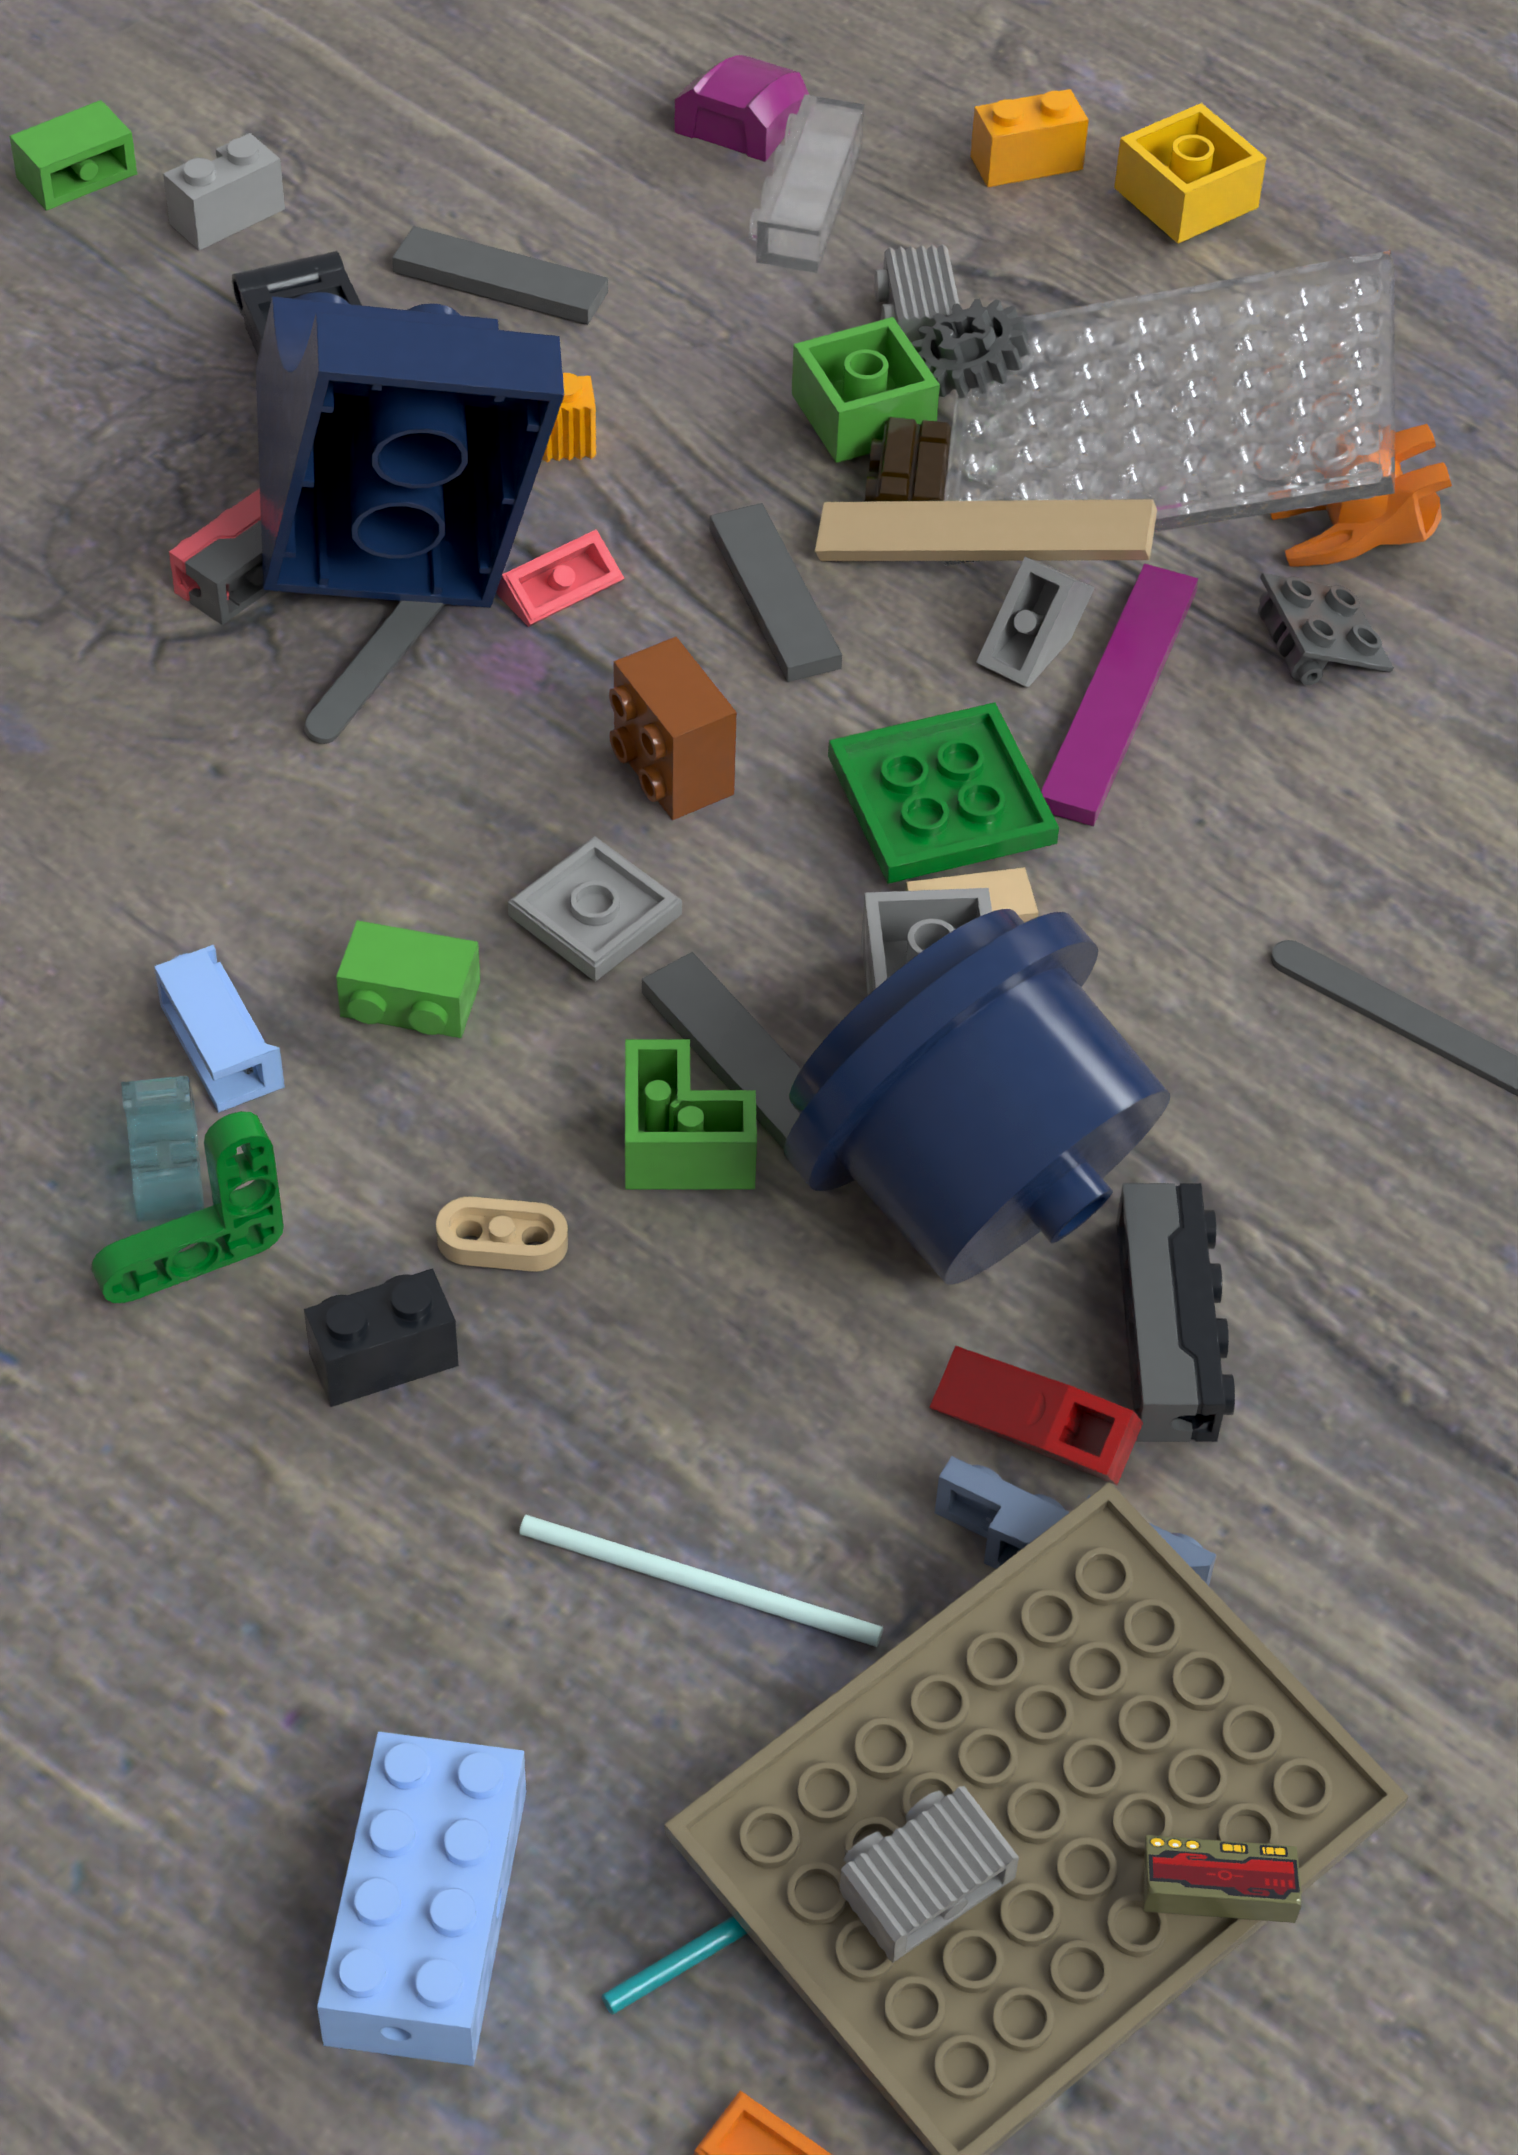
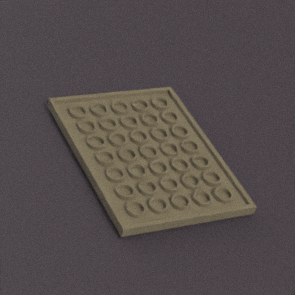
[664,1482,1409,2155]

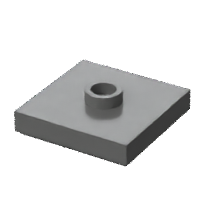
[508,836,682,982]

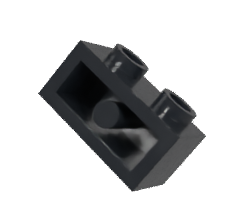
[304,1268,459,1407]

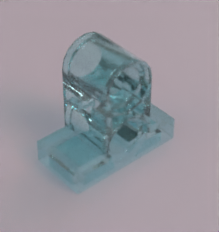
[121,1076,204,1222]

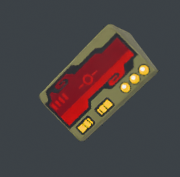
[1143,1835,1301,1923]

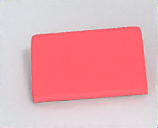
[496,529,624,627]

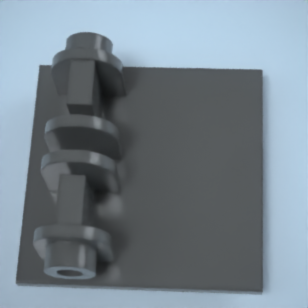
[1258,573,1394,685]

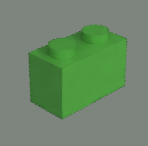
[10,100,137,211]
[336,920,480,1038]

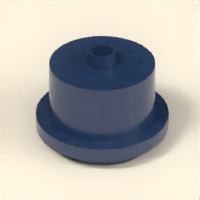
[784,909,1170,1285]

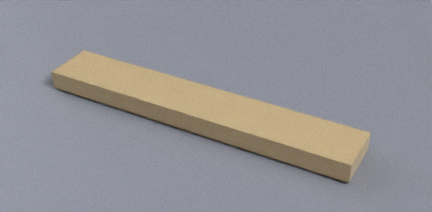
[815,499,1157,561]

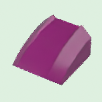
[674,55,811,162]

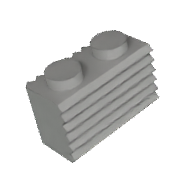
[874,244,960,342]
[840,1786,1019,1963]

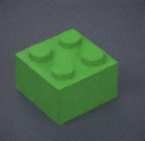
[792,317,940,463]

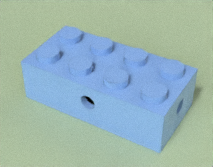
[317,1731,526,2066]

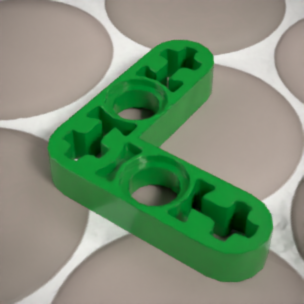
[91,1111,284,1303]

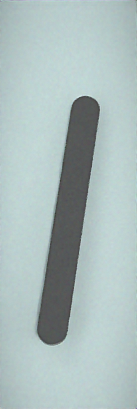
[304,601,445,744]
[1271,940,1518,1096]

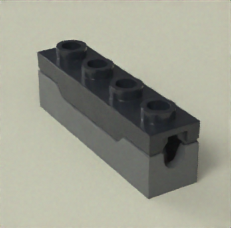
[1116,1183,1235,1442]

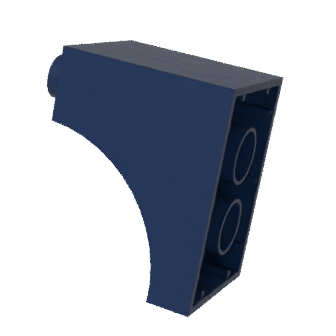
[256,292,564,608]

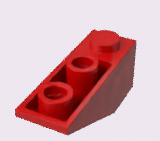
[929,1345,1143,1485]

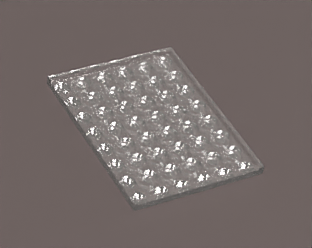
[943,250,1395,566]

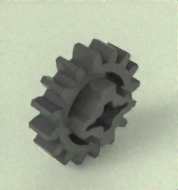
[911,299,1030,398]

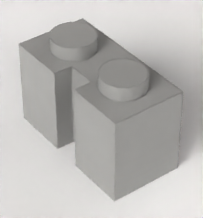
[163,133,285,250]

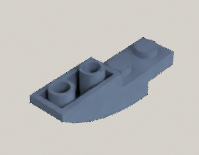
[935,1456,1216,1586]

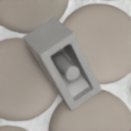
[976,557,1095,687]

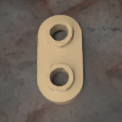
[436,1197,568,1271]

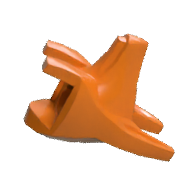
[1267,424,1452,567]

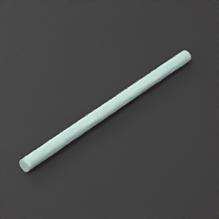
[520,1515,883,1647]

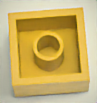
[1114,103,1267,244]

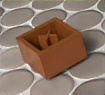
[609,636,737,821]

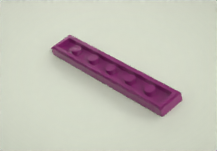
[1041,563,1199,826]

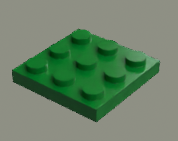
[828,702,1059,884]

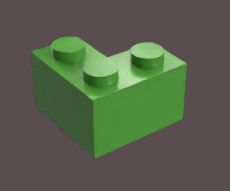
[625,1039,757,1190]

